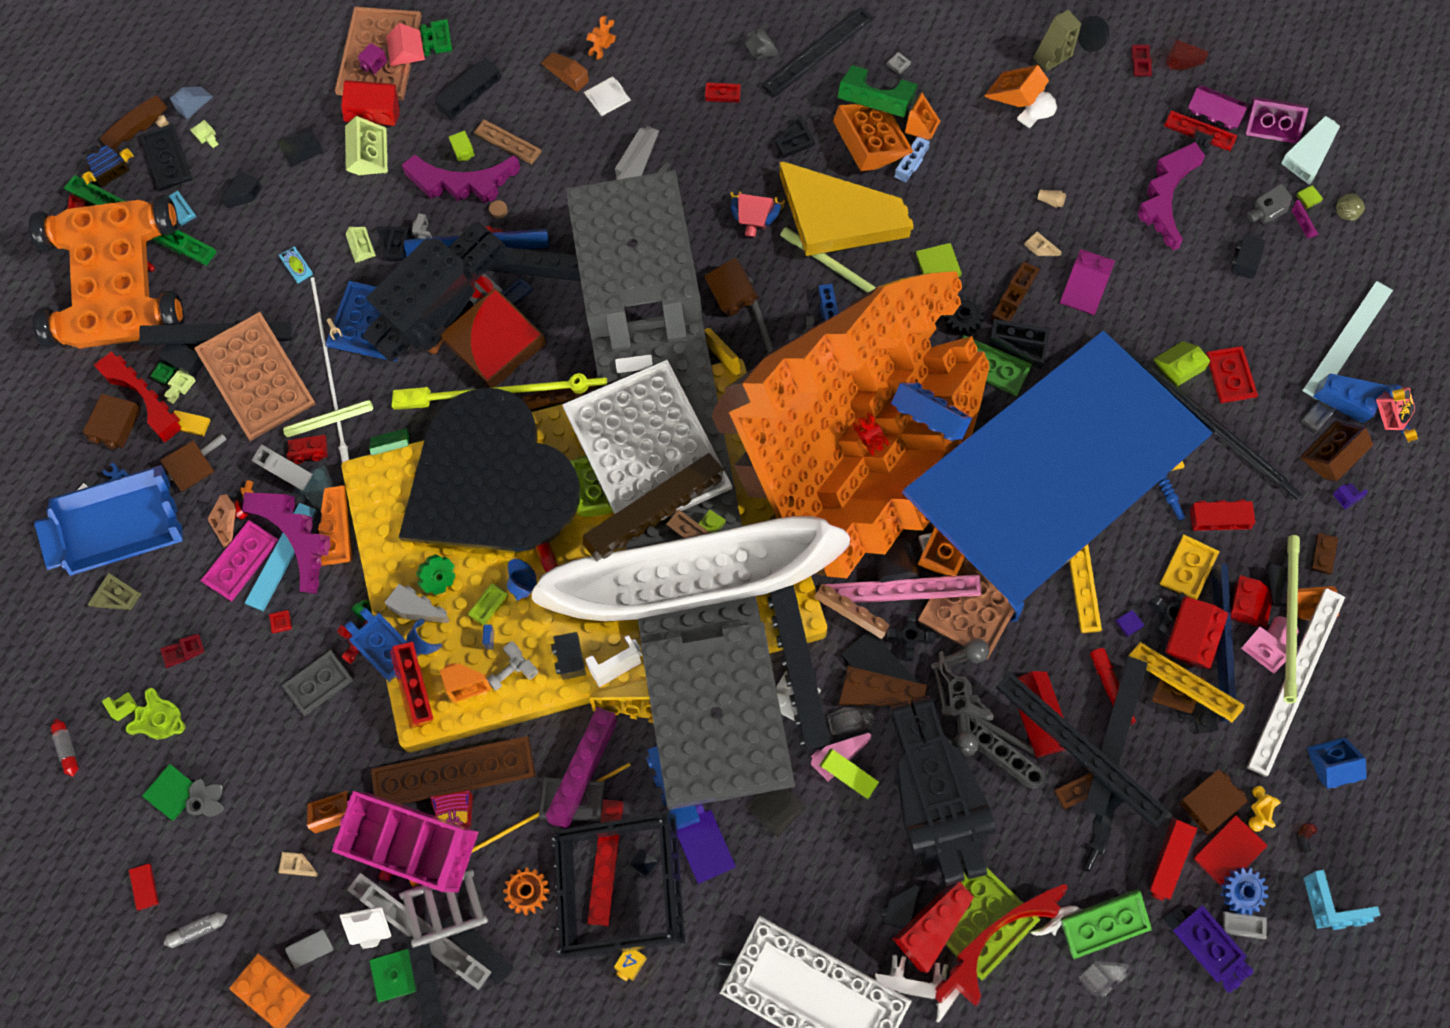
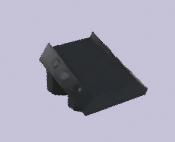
[873,537,918,583]

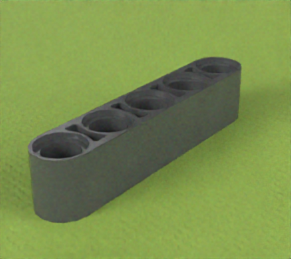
[969,719,1044,789]

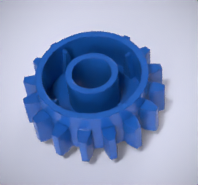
[1221,867,1268,915]

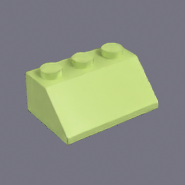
[345,116,388,175]

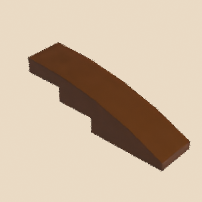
[100,95,167,149]
[990,262,1040,322]

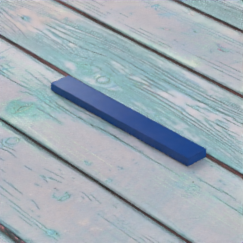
[404,229,549,257]

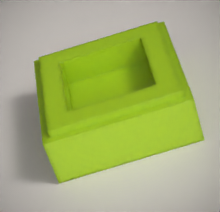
[1296,185,1323,209]

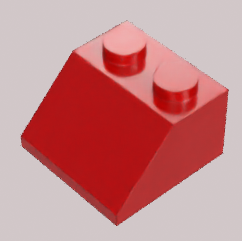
[1230,575,1272,629]

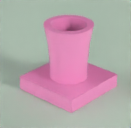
[1241,616,1299,673]

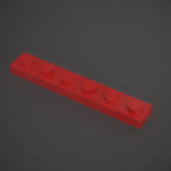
[587,799,624,927]

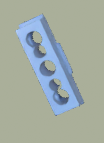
[894,137,930,183]

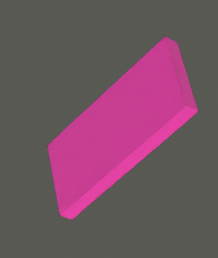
[200,520,279,602]

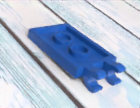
[345,607,419,682]

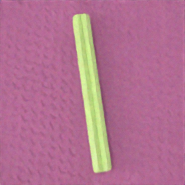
[283,400,373,437]

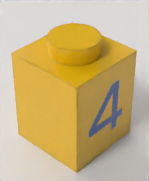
[614,950,647,981]

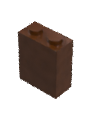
[704,257,759,316]
[83,393,141,449]
[1179,769,1248,835]

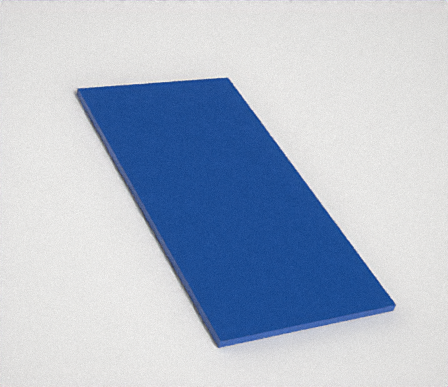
[902,331,1213,607]

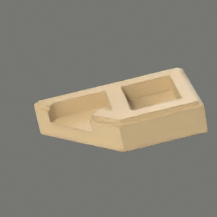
[278,852,318,877]

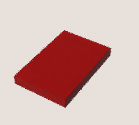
[1205,346,1258,403]
[1193,816,1268,886]

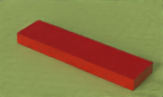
[1164,111,1238,151]

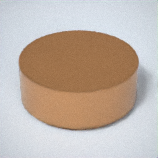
[489,200,508,219]

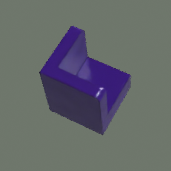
[1333,483,1368,509]

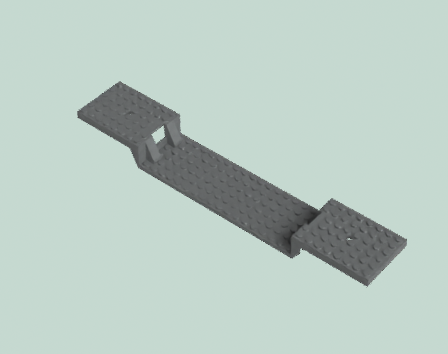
[566,170,795,810]

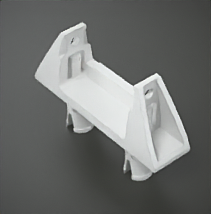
[874,955,960,1022]

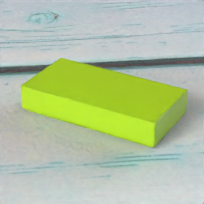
[468,583,508,626]

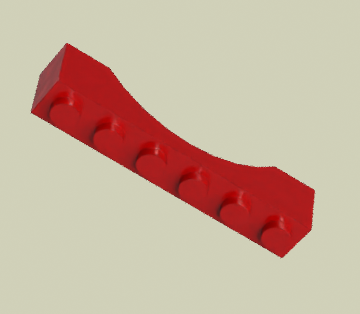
[94,351,182,442]

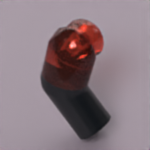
[1296,823,1317,853]

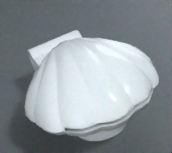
[1017,91,1057,128]

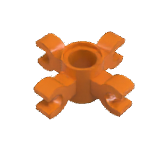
[586,16,616,60]

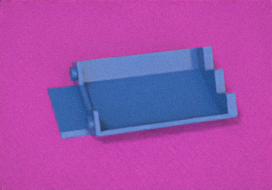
[34,465,183,576]

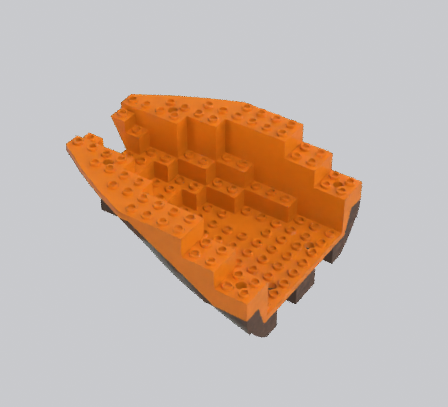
[712,271,989,579]

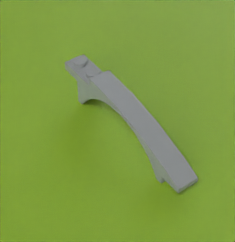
[347,873,492,990]

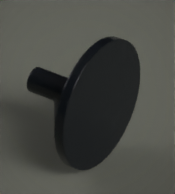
[1078,16,1109,52]

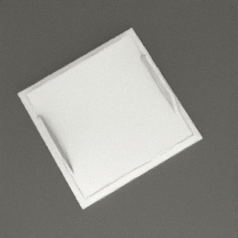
[584,77,630,116]
[340,907,391,949]

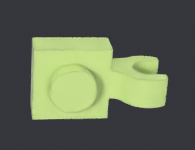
[191,120,219,148]
[164,370,195,404]

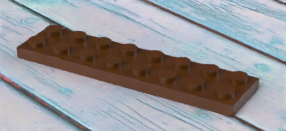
[370,736,536,805]

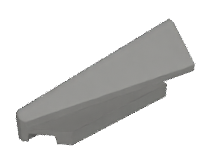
[615,126,659,180]

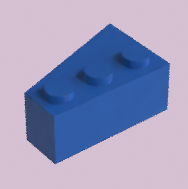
[1313,373,1387,423]

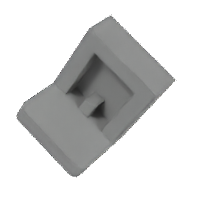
[412,214,432,239]

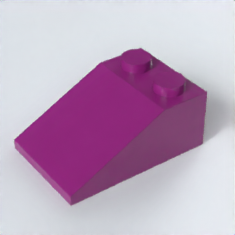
[1060,249,1115,316]

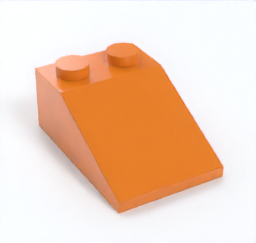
[984,65,1049,107]

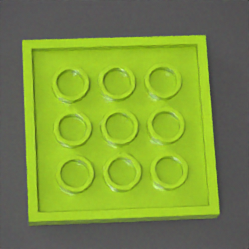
[945,867,1040,981]

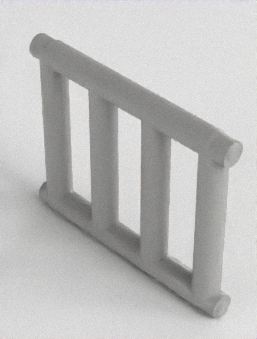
[399,869,488,947]

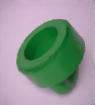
[351,600,372,621]

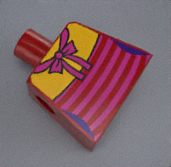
[431,790,473,828]

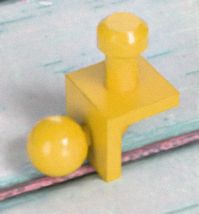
[1249,786,1281,832]

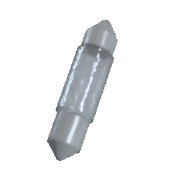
[163,912,227,948]

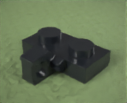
[1177,701,1219,734]

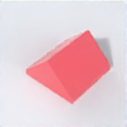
[386,23,425,66]

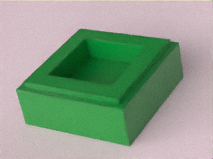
[150,362,177,386]

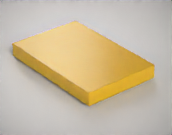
[1160,534,1220,600]

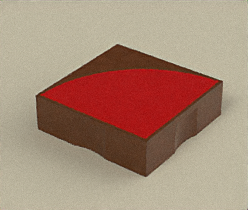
[441,288,546,388]

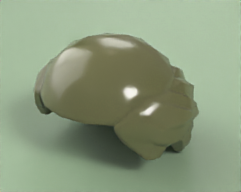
[1336,194,1365,221]

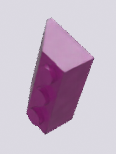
[1188,85,1249,129]
[1245,97,1308,144]

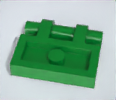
[420,19,452,56]

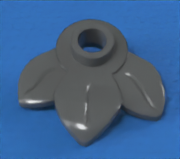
[185,779,225,817]

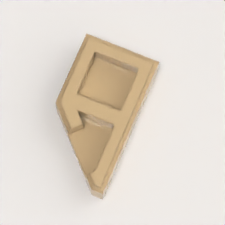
[1024,232,1062,256]

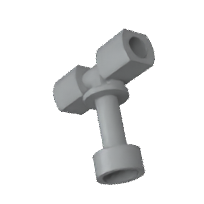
[487,641,539,691]

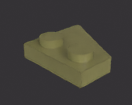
[88,573,141,610]

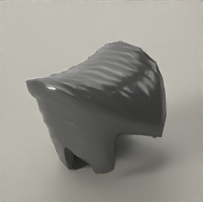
[745,27,779,59]

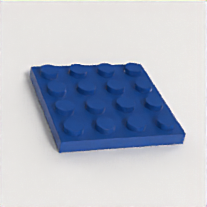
[326,281,398,362]

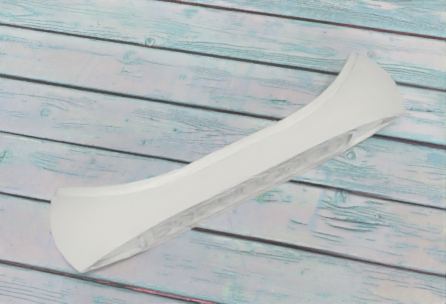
[532,516,850,621]

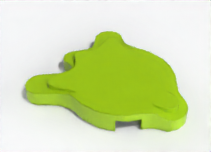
[126,688,185,739]

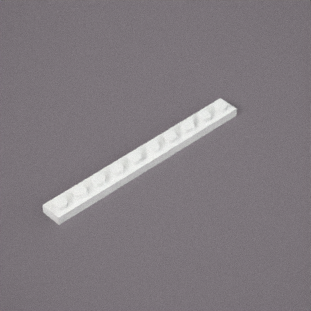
[1247,588,1345,777]

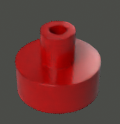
[233,500,249,520]

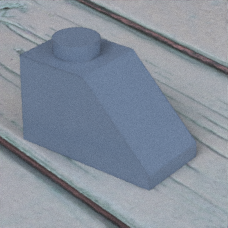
[170,87,213,119]

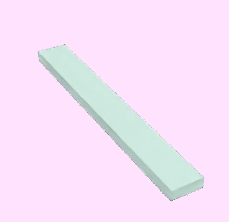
[1303,281,1393,400]

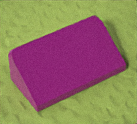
[1291,200,1319,238]

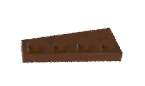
[522,375,598,410]
[839,666,927,706]

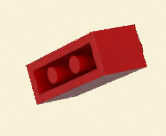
[1190,499,1255,531]

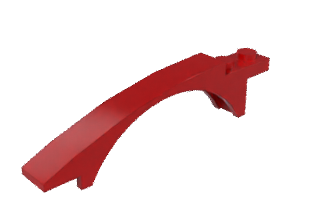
[935,884,1068,1006]

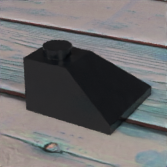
[278,126,323,167]

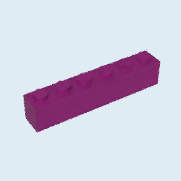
[546,707,617,829]

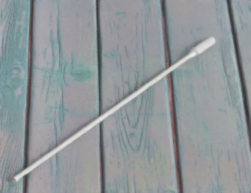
[311,278,349,463]

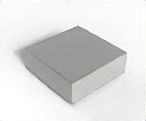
[886,52,911,75]

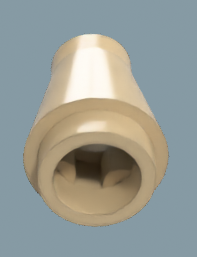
[1038,189,1066,208]

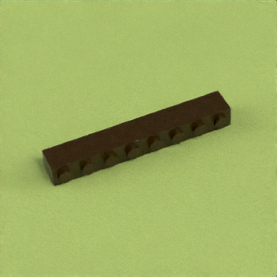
[582,453,724,562]

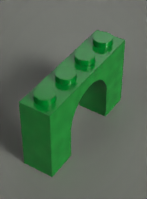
[838,65,918,117]

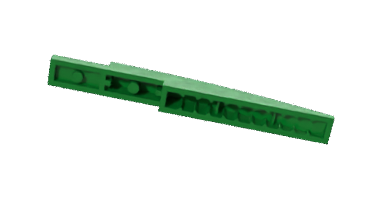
[64,175,217,266]

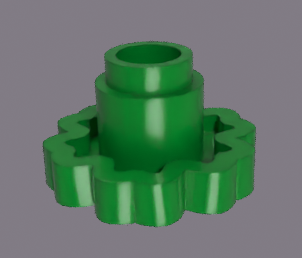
[416,554,456,595]

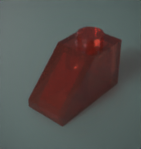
[1165,39,1209,71]

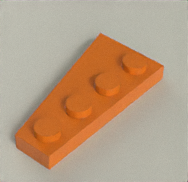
[318,486,352,566]

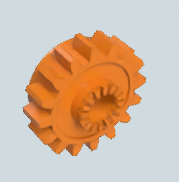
[503,868,550,915]

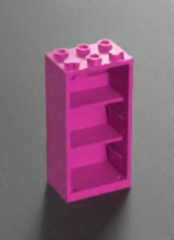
[332,791,479,892]

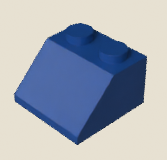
[1307,737,1367,789]

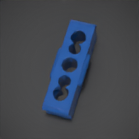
[818,284,838,321]

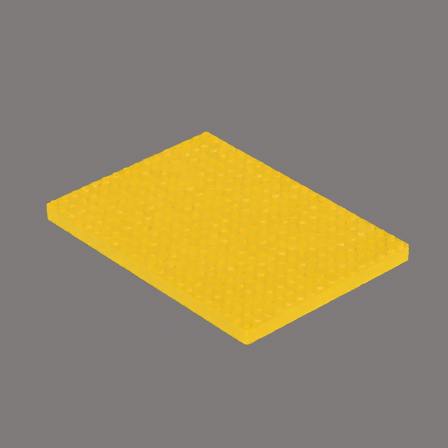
[341,358,827,753]

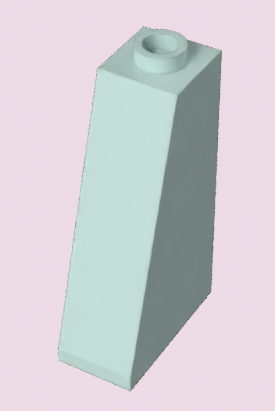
[1281,116,1340,185]

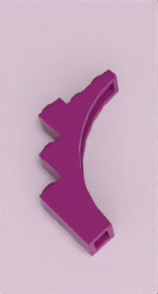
[1138,142,1205,250]
[402,155,520,204]
[242,492,330,594]

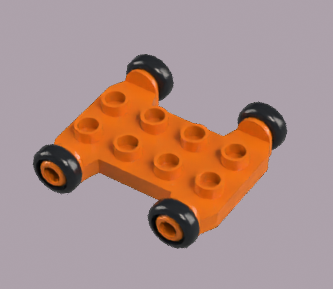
[29,195,184,349]

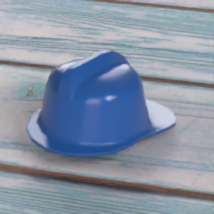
[507,559,537,601]

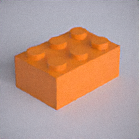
[229,954,311,1028]

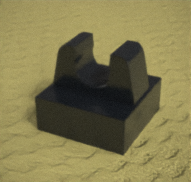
[1190,131,1213,154]

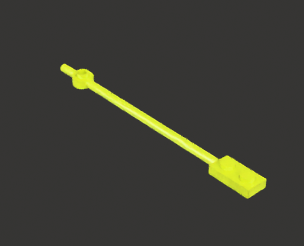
[392,373,607,409]

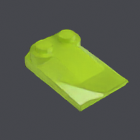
[570,456,613,517]

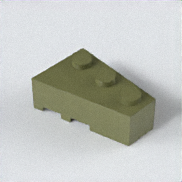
[1033,10,1081,71]

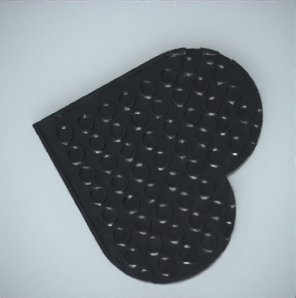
[398,388,581,551]

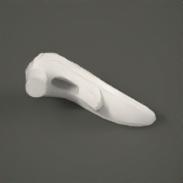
[1030,905,1083,936]

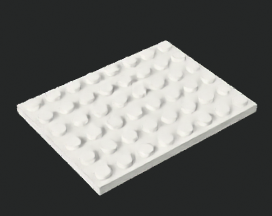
[563,360,732,521]

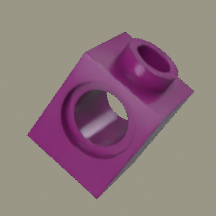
[357,43,387,75]

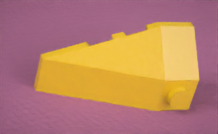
[589,680,654,723]

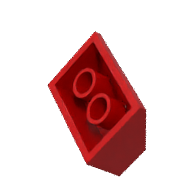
[342,80,400,126]
[1165,597,1229,669]

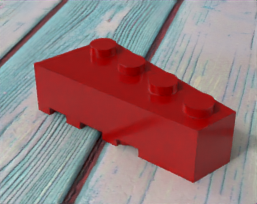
[892,882,974,973]

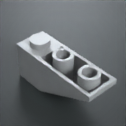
[251,444,313,490]
[384,584,450,623]

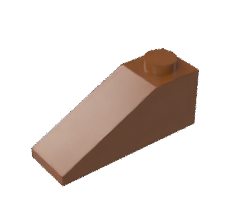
[541,52,589,92]

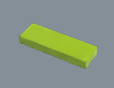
[819,748,879,799]

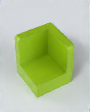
[102,692,138,721]

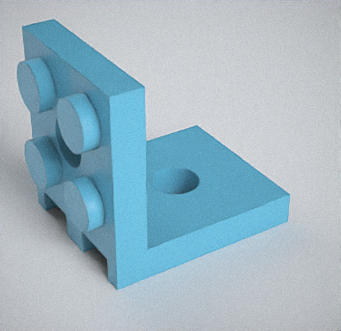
[1303,870,1380,930]

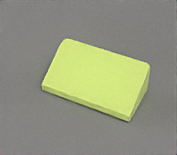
[346,227,375,263]

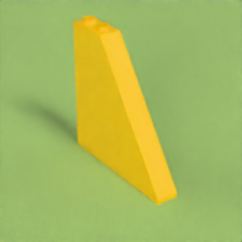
[779,162,913,256]

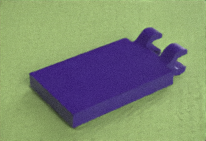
[677,804,736,884]
[1173,905,1254,993]

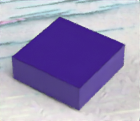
[1115,610,1144,637]

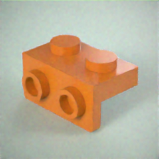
[1297,586,1339,620]

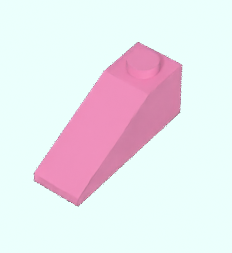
[811,733,872,781]

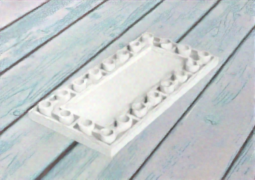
[720,916,912,1028]

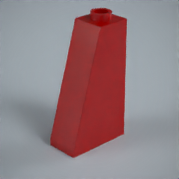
[1148,817,1197,901]

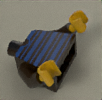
[82,145,134,187]

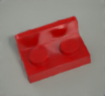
[286,434,328,464]

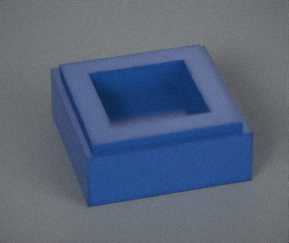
[482,625,494,650]

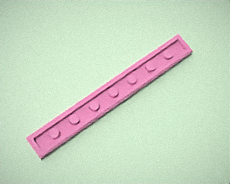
[824,574,981,605]

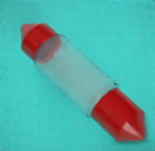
[51,719,79,777]

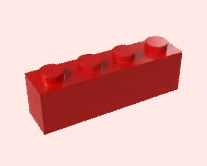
[390,642,434,729]

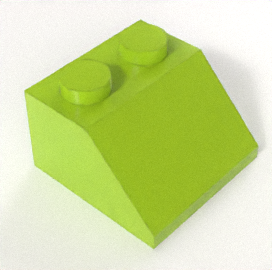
[1153,341,1210,387]

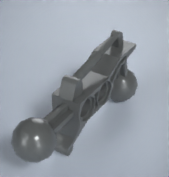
[932,638,994,758]

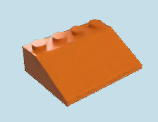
[833,104,913,171]

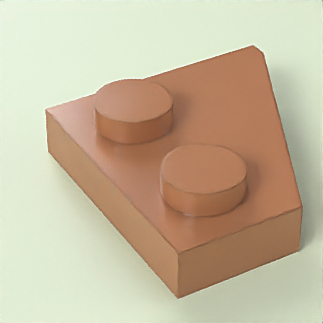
[208,494,236,547]

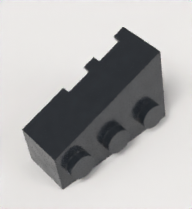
[989,319,1050,370]

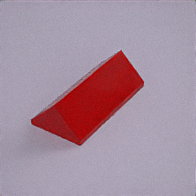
[1017,671,1065,758]

